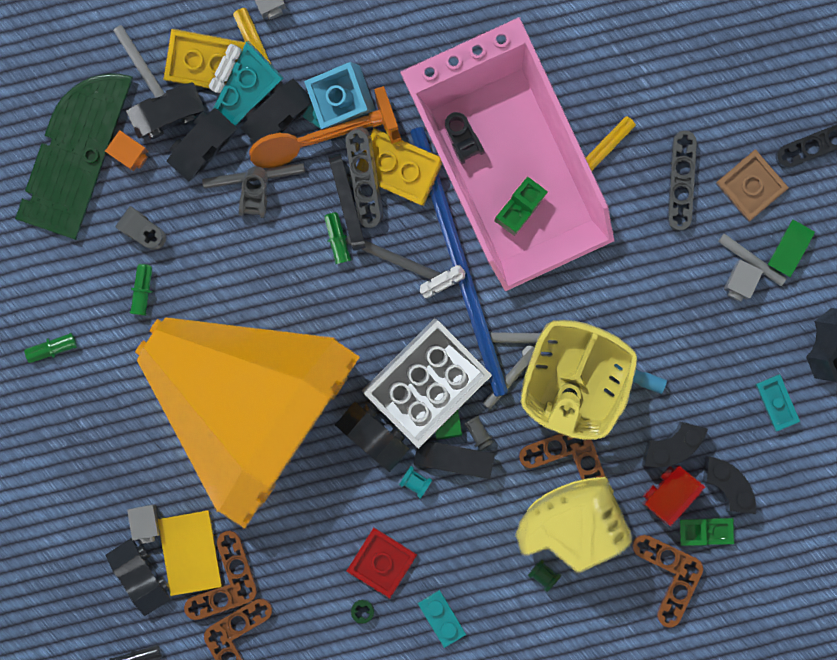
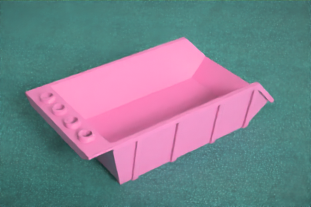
[400,17,614,291]

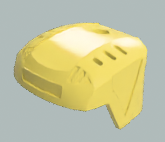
[521,320,637,439]
[516,477,632,572]

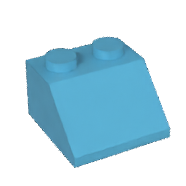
[304,62,376,130]

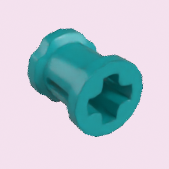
[399,466,432,499]

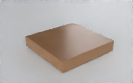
[716,149,789,222]

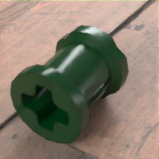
[527,559,562,593]

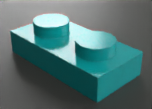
[755,374,800,432]
[418,589,466,648]

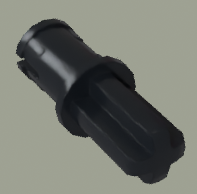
[109,645,162,660]

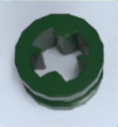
[351,599,374,624]

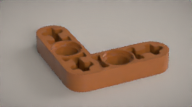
[519,433,605,480]
[184,530,257,620]
[632,534,703,628]
[204,598,273,660]

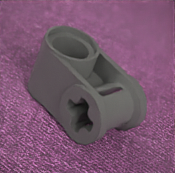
[239,166,268,218]
[115,206,166,250]

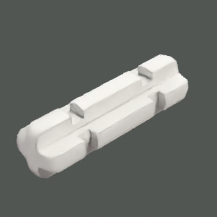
[209,44,242,93]
[420,265,466,298]

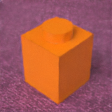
[105,130,148,172]

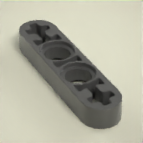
[346,127,383,228]
[667,130,697,231]

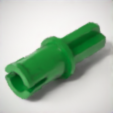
[324,212,351,264]
[130,264,152,316]
[24,332,77,363]

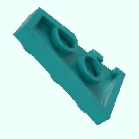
[213,41,284,126]

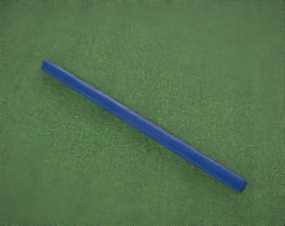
[411,127,508,397]

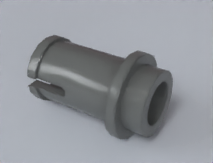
[464,416,493,451]

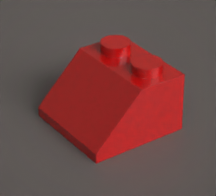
[642,465,705,526]

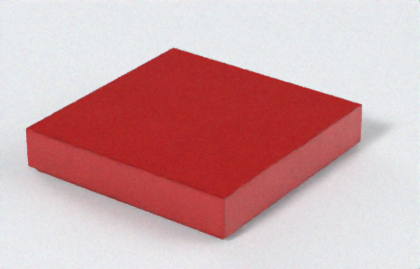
[347,527,417,598]

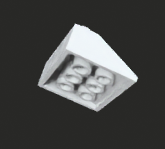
[362,318,492,448]

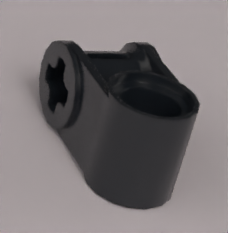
[445,112,485,165]

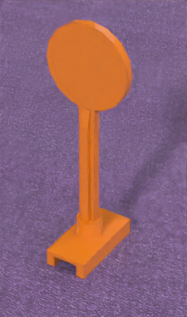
[249,86,402,168]

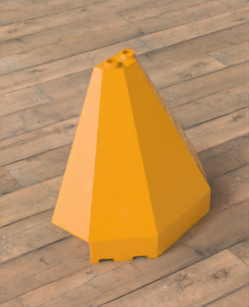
[135,317,360,529]

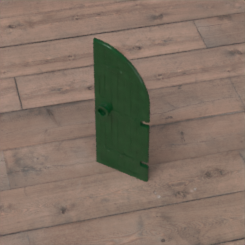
[15,74,133,240]

